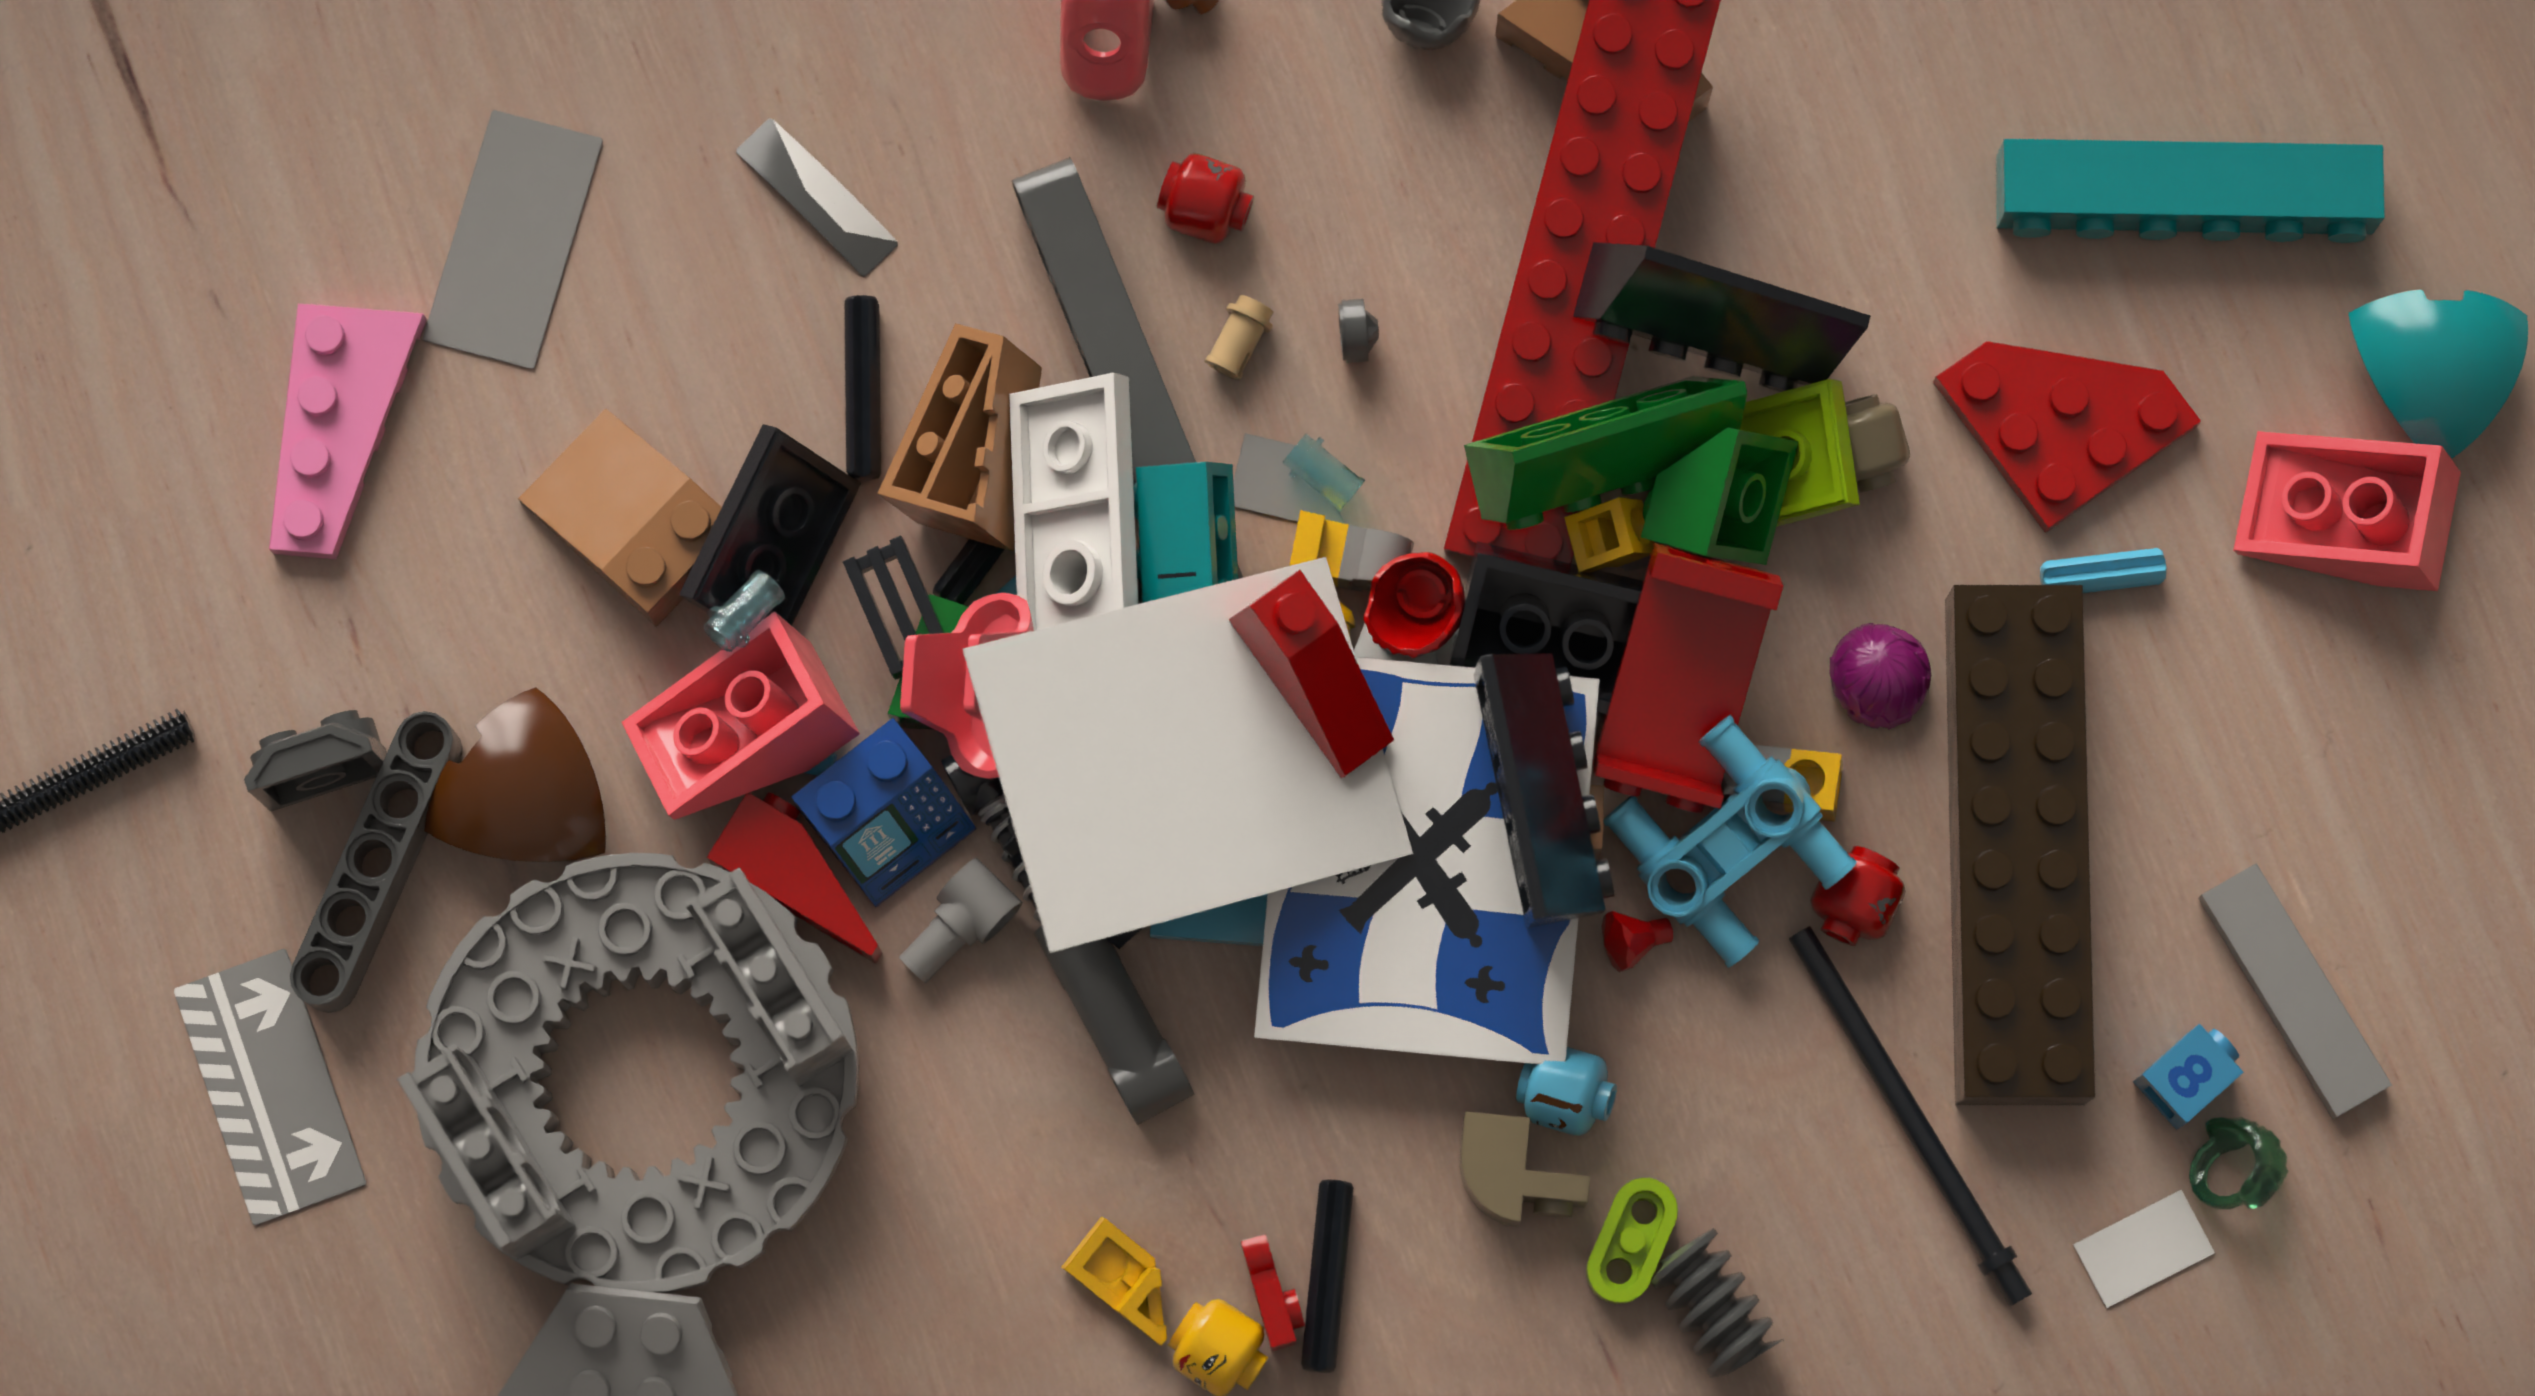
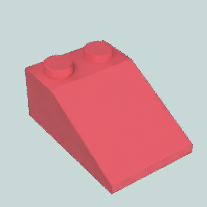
[2233,431,2461,591]
[622,611,860,820]

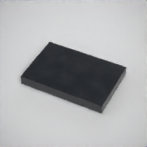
[679,424,861,634]

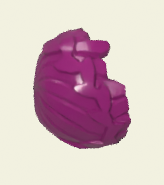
[1829,623,1932,730]

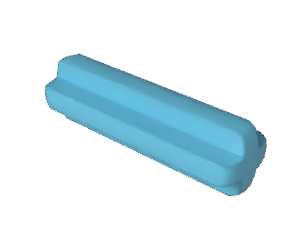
[2040,548,2167,593]

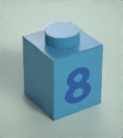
[2133,1024,2244,1130]

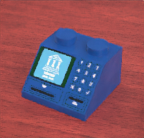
[791,718,976,907]

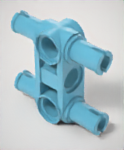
[1603,715,1857,968]

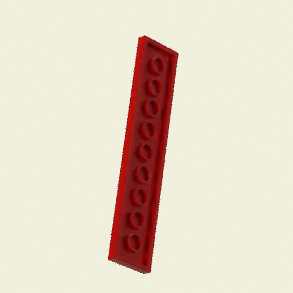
[1444,0,1721,563]

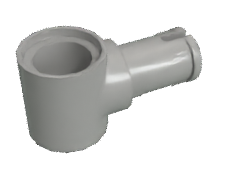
[899,858,1023,983]

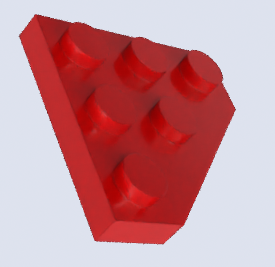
[1933,341,2201,533]

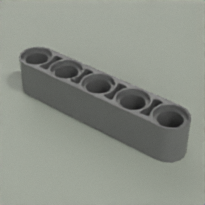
[290,711,462,1013]

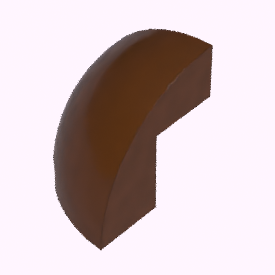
[424,687,606,862]

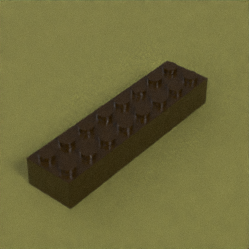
[1945,585,2095,1105]

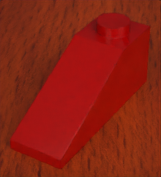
[1228,570,1394,778]
[707,792,883,964]

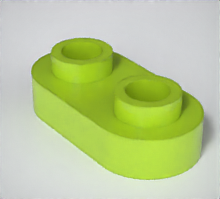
[1586,1177,1678,1304]

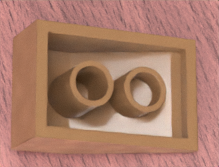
[518,408,722,627]

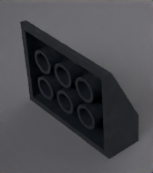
[1473,654,1614,929]

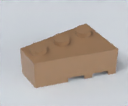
[877,323,1042,551]

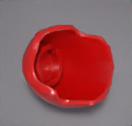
[1363,552,1465,658]

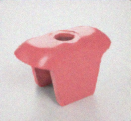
[1060,0,1154,101]
[900,592,1034,779]

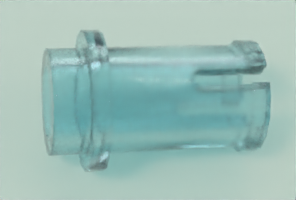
[1282,433,1366,511]
[703,570,785,652]

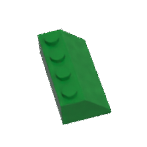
[1464,376,1748,530]

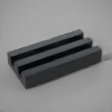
[843,535,945,680]

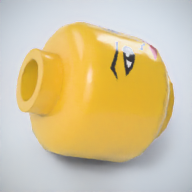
[1168,1299,1269,1396]

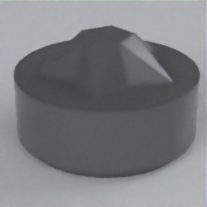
[1338,298,1379,363]

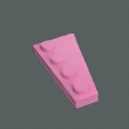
[269,303,427,559]

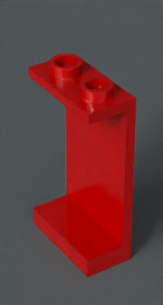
[1593,543,1784,813]

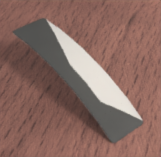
[736,119,898,276]

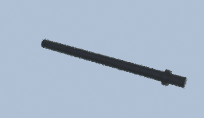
[1789,926,2032,1307]

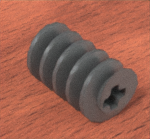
[1651,1228,1783,1378]

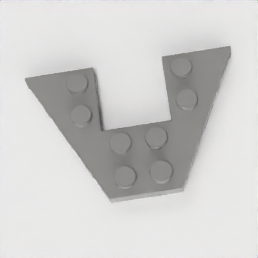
[498,1284,738,1396]

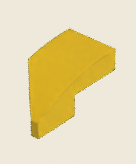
[1061,1216,1167,1346]

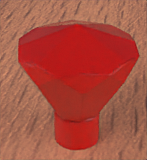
[1601,911,1673,973]

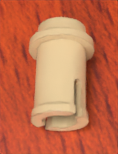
[1204,295,1274,380]

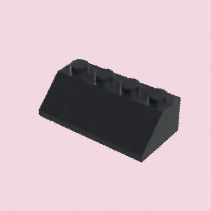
[1573,242,1871,392]
[1449,541,1644,714]

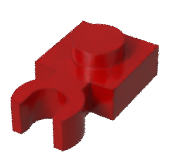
[1241,1234,1305,1352]

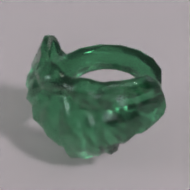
[2189,1117,2289,1210]

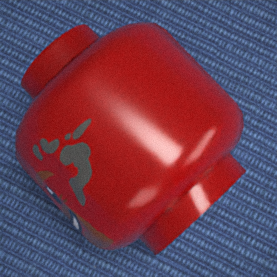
[1157,153,1254,244]
[1810,846,1906,946]

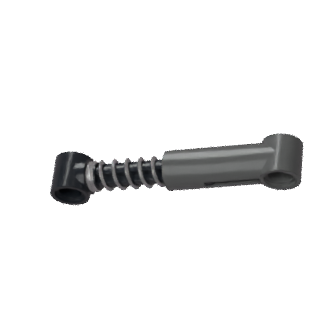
[941,755,1195,1125]

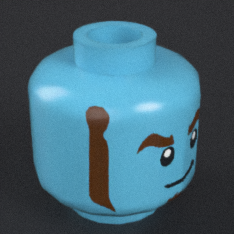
[1516,1047,1617,1136]

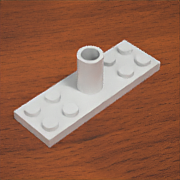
[1009,373,1143,630]

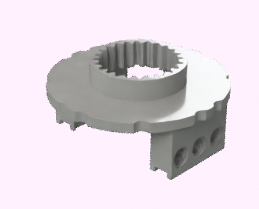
[397,853,859,1294]

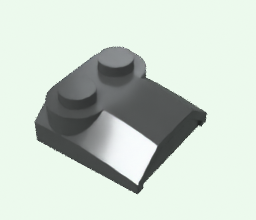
[244,710,387,812]

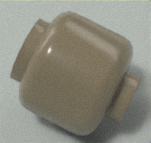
[1845,394,1910,492]

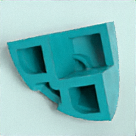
[2348,290,2529,459]

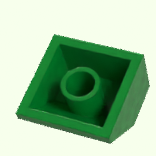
[1641,428,1798,565]

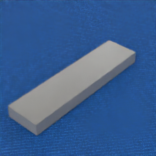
[2198,863,2392,1119]

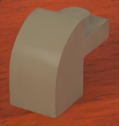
[1459,1111,1590,1227]

